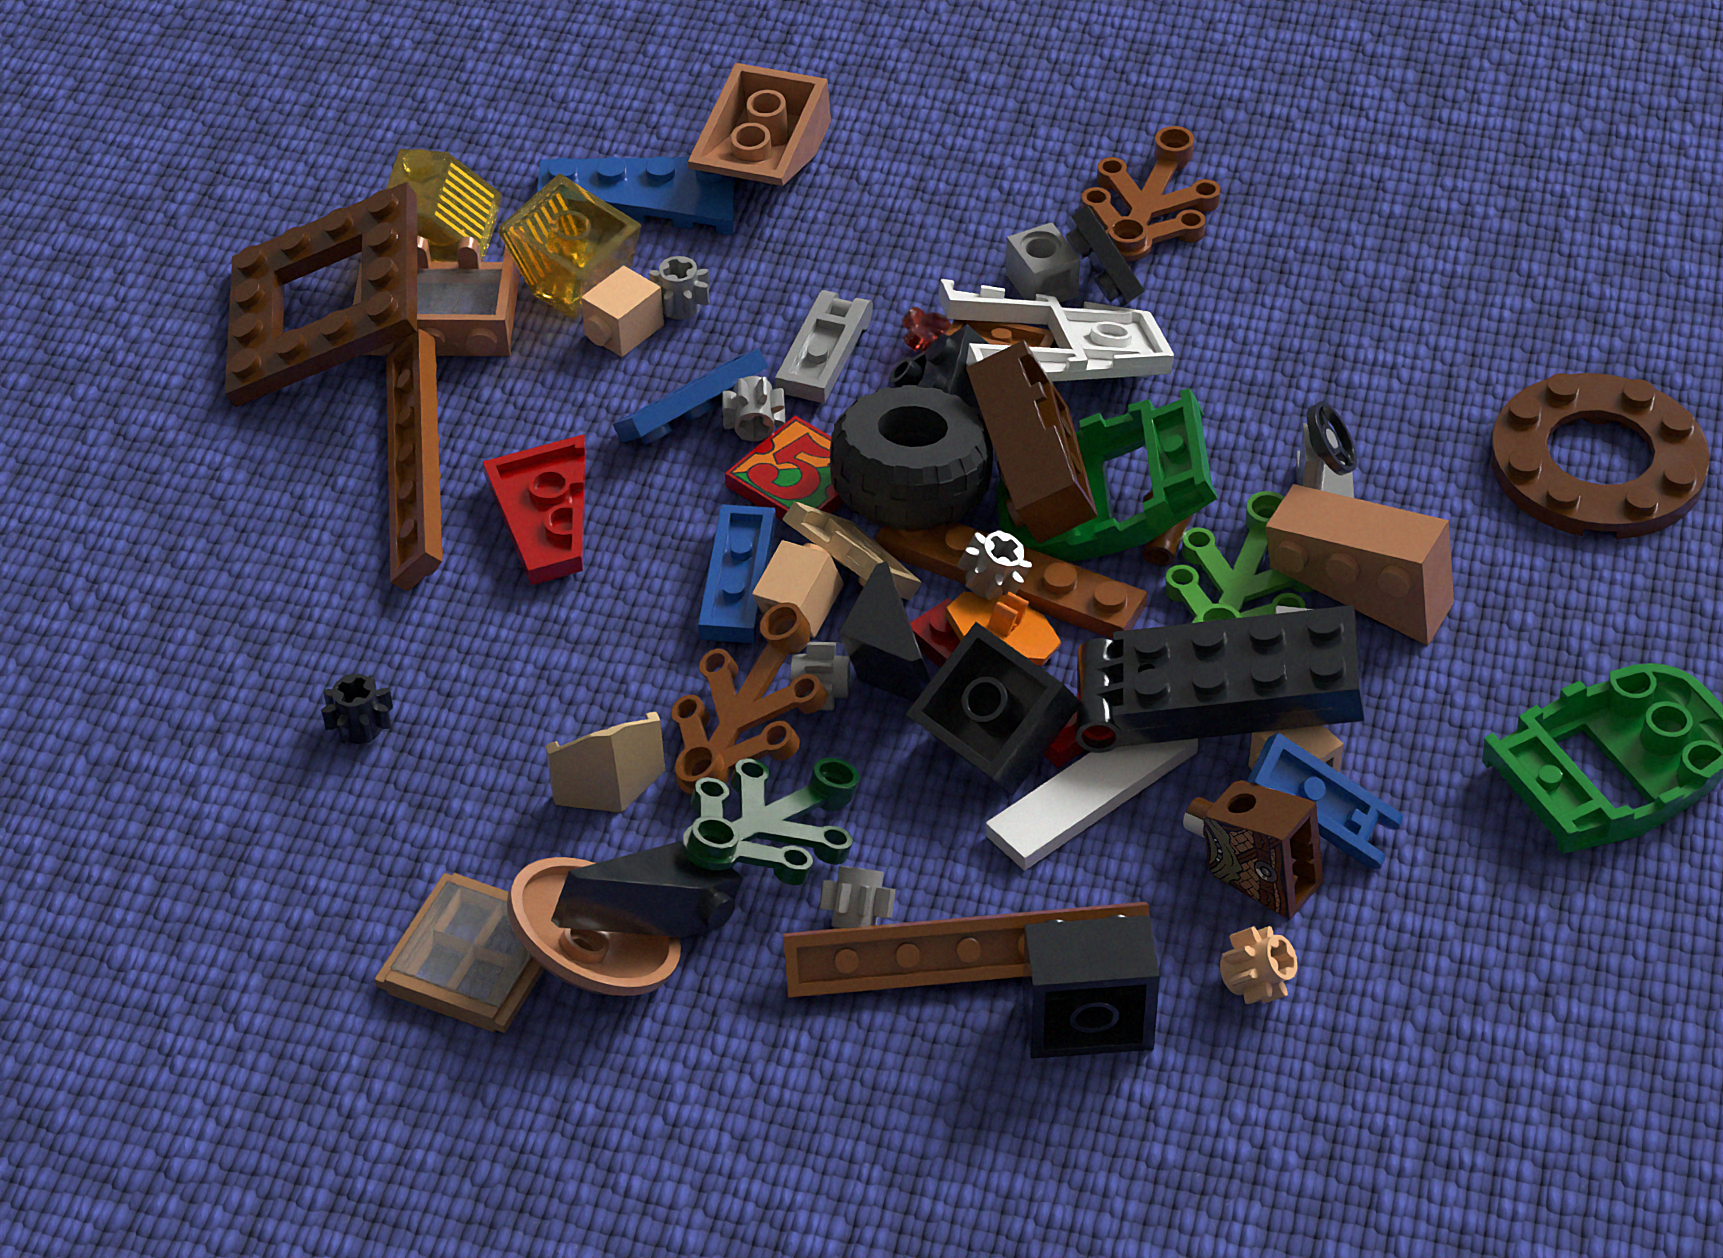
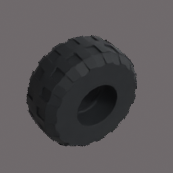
[830,385,993,530]

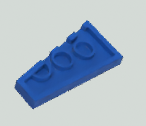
[537,156,736,236]

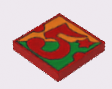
[725,415,845,523]

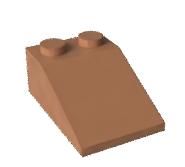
[688,63,831,186]

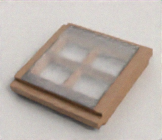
[374,873,545,1033]

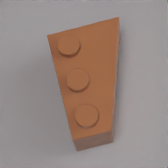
[1266,484,1454,646]

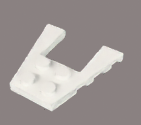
[938,279,1174,381]

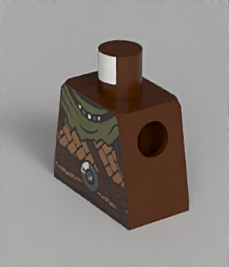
[1183,780,1323,920]

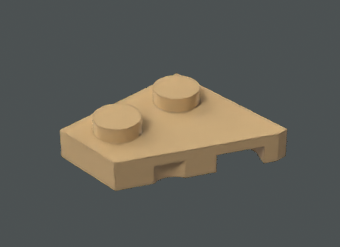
[783,501,922,600]

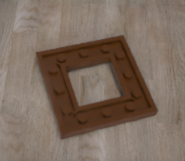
[225,182,417,407]

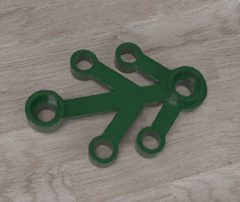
[681,758,859,885]

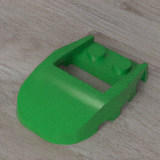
[997,388,1218,562]
[1482,663,1723,854]

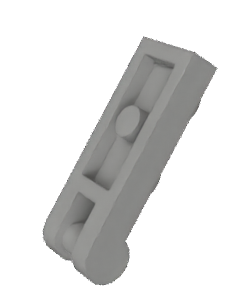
[775,290,873,404]

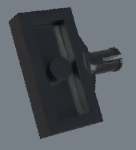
[1066,206,1145,307]

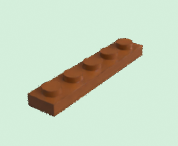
[876,522,1147,639]

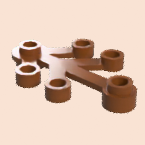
[1081,126,1221,262]
[671,602,828,797]

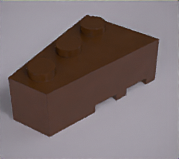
[966,340,1098,544]

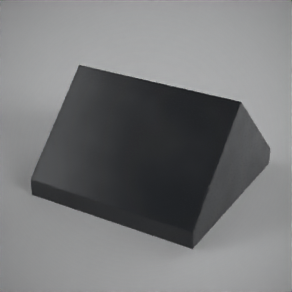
[839,561,931,703]

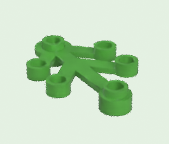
[1165,491,1315,623]

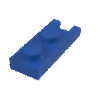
[1247,732,1404,869]

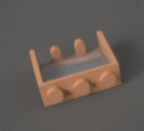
[353,233,523,356]

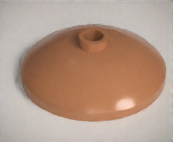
[507,857,681,996]

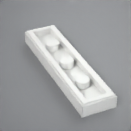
[986,739,1198,871]

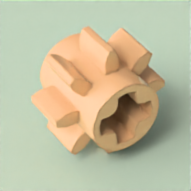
[1220,926,1297,1004]

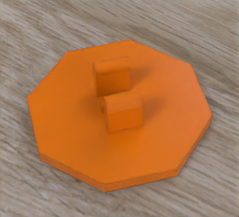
[944,591,1061,666]

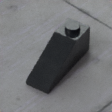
[551,840,743,938]

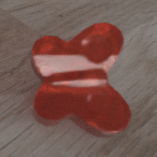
[902,307,951,352]

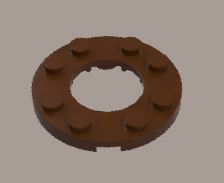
[1491,373,1710,539]

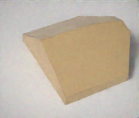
[545,712,665,813]

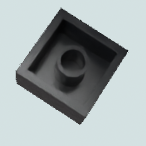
[906,622,1081,795]
[1023,915,1160,1059]

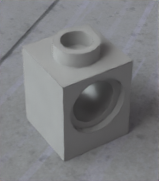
[1006,222,1080,303]

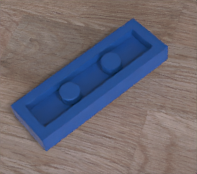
[612,348,768,445]
[698,504,776,643]

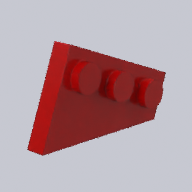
[482,434,586,586]

